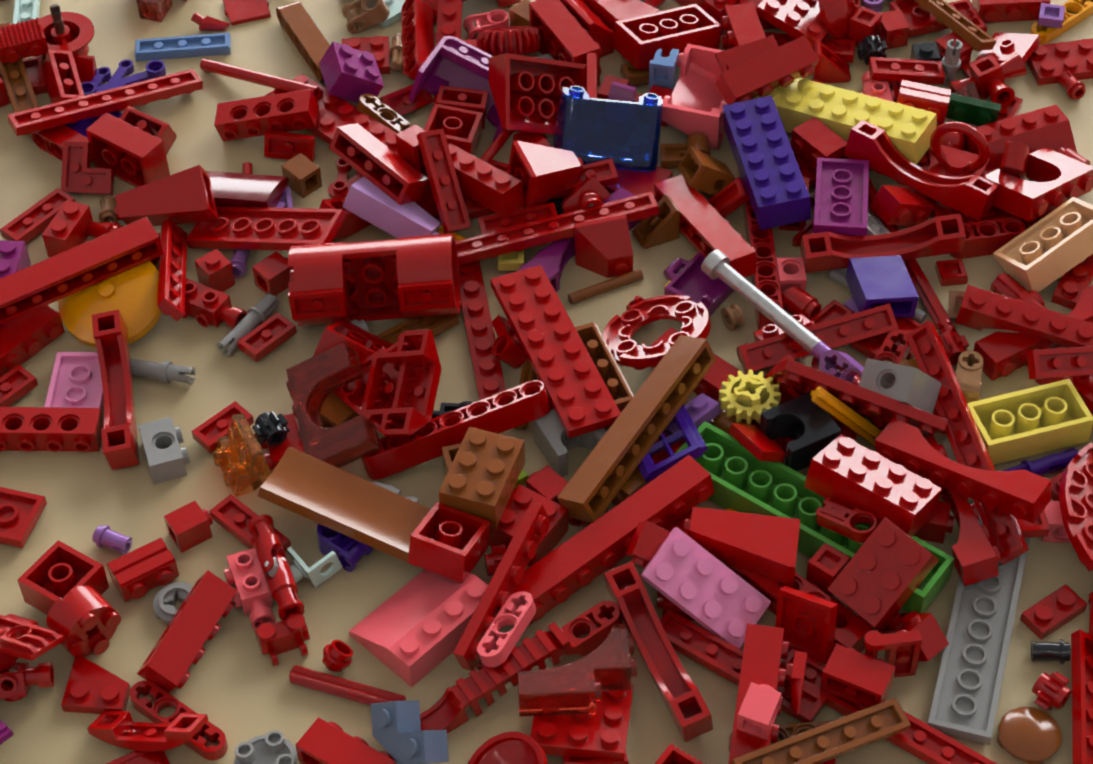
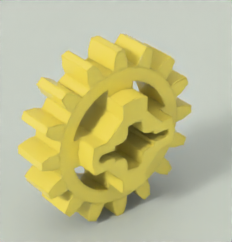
[719,369,781,424]

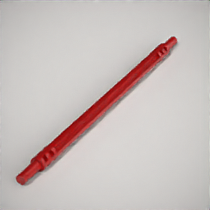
[847,157,960,356]

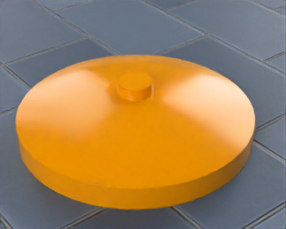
[58,261,162,348]

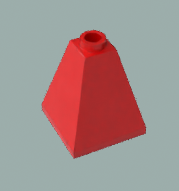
[507,140,584,208]

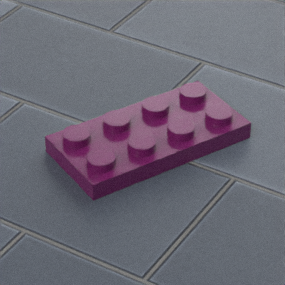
[813,158,869,236]

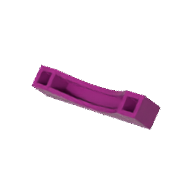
[518,187,642,292]

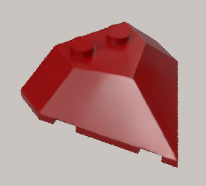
[326,329,442,437]

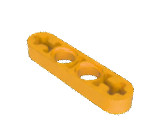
[1030,0,1093,44]

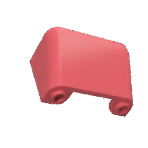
[657,44,728,150]

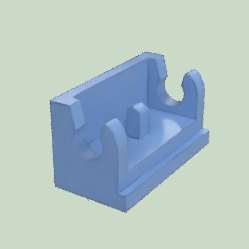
[649,49,679,91]

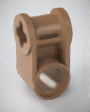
[342,0,390,34]
[955,350,983,403]

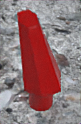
[191,12,230,31]

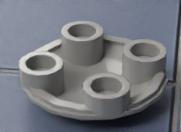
[234,730,298,764]

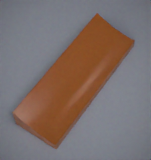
[258,447,431,567]

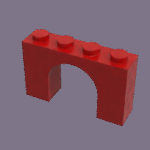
[982,147,1093,222]

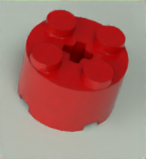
[46,586,121,656]

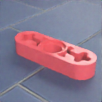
[477,591,536,667]

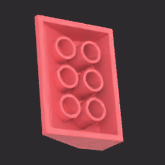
[349,569,488,687]

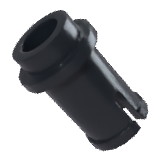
[1031,639,1071,664]

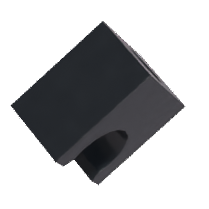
[760,392,842,471]

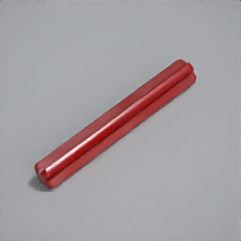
[289,665,406,706]

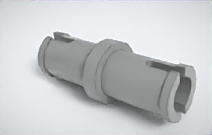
[942,39,963,86]

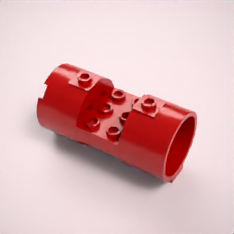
[288,234,461,327]

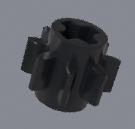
[857,35,888,65]
[252,411,290,447]

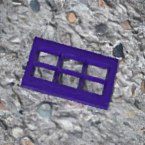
[638,404,708,482]

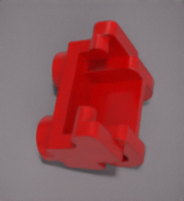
[255,613,310,666]

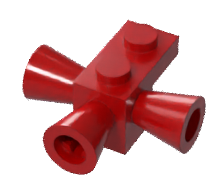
[949,53,1027,108]

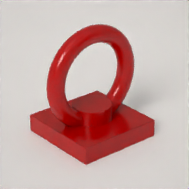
[927,122,990,177]

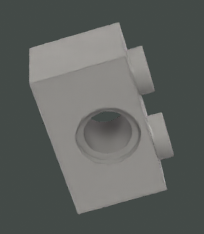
[138,417,190,484]

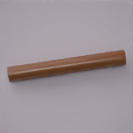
[568,269,643,304]

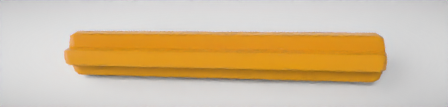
[810,387,882,447]

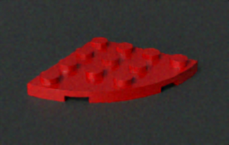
[1059,442,1093,571]

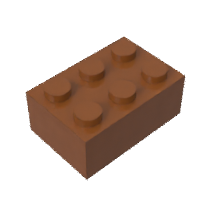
[439,427,525,528]

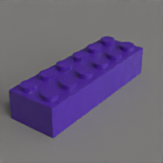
[723,95,811,230]

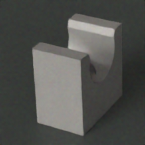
[859,358,942,414]
[533,409,607,477]

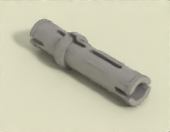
[130,358,196,384]

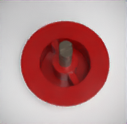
[40,4,95,61]

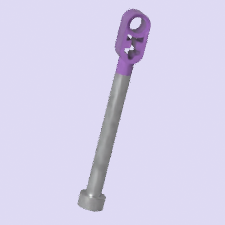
[701,249,864,386]

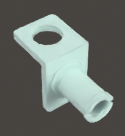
[287,546,342,588]

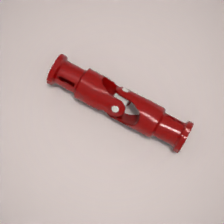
[248,514,305,620]

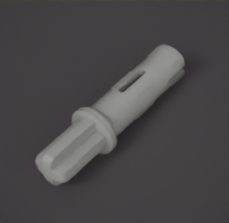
[217,294,279,356]

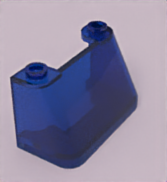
[553,85,663,172]

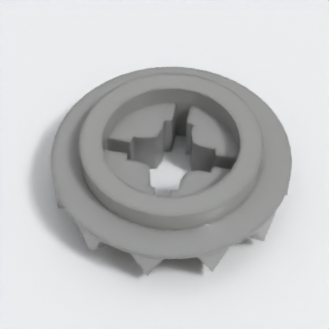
[153,582,193,625]

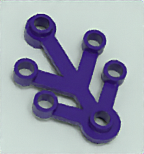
[81,59,166,95]

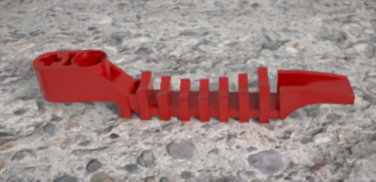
[420,600,624,733]

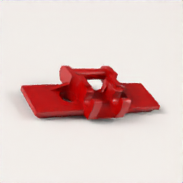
[0,614,65,672]

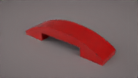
[87,710,209,752]

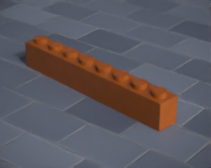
[557,335,716,523]

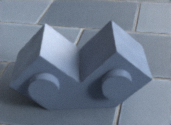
[371,700,449,764]

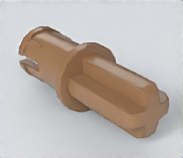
[389,33,403,71]

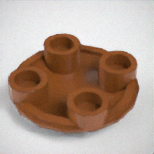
[997,707,1062,764]

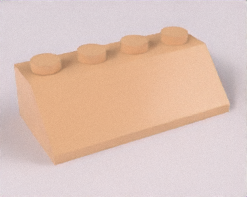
[993,197,1093,292]

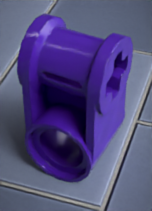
[317,524,373,572]

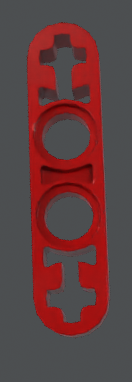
[130,680,228,760]

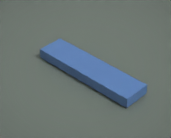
[135,33,231,61]

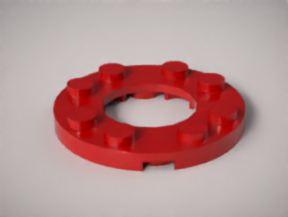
[602,295,711,370]

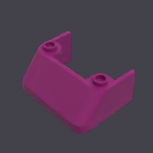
[408,36,503,143]

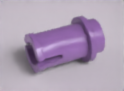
[230,249,250,278]
[92,525,132,555]

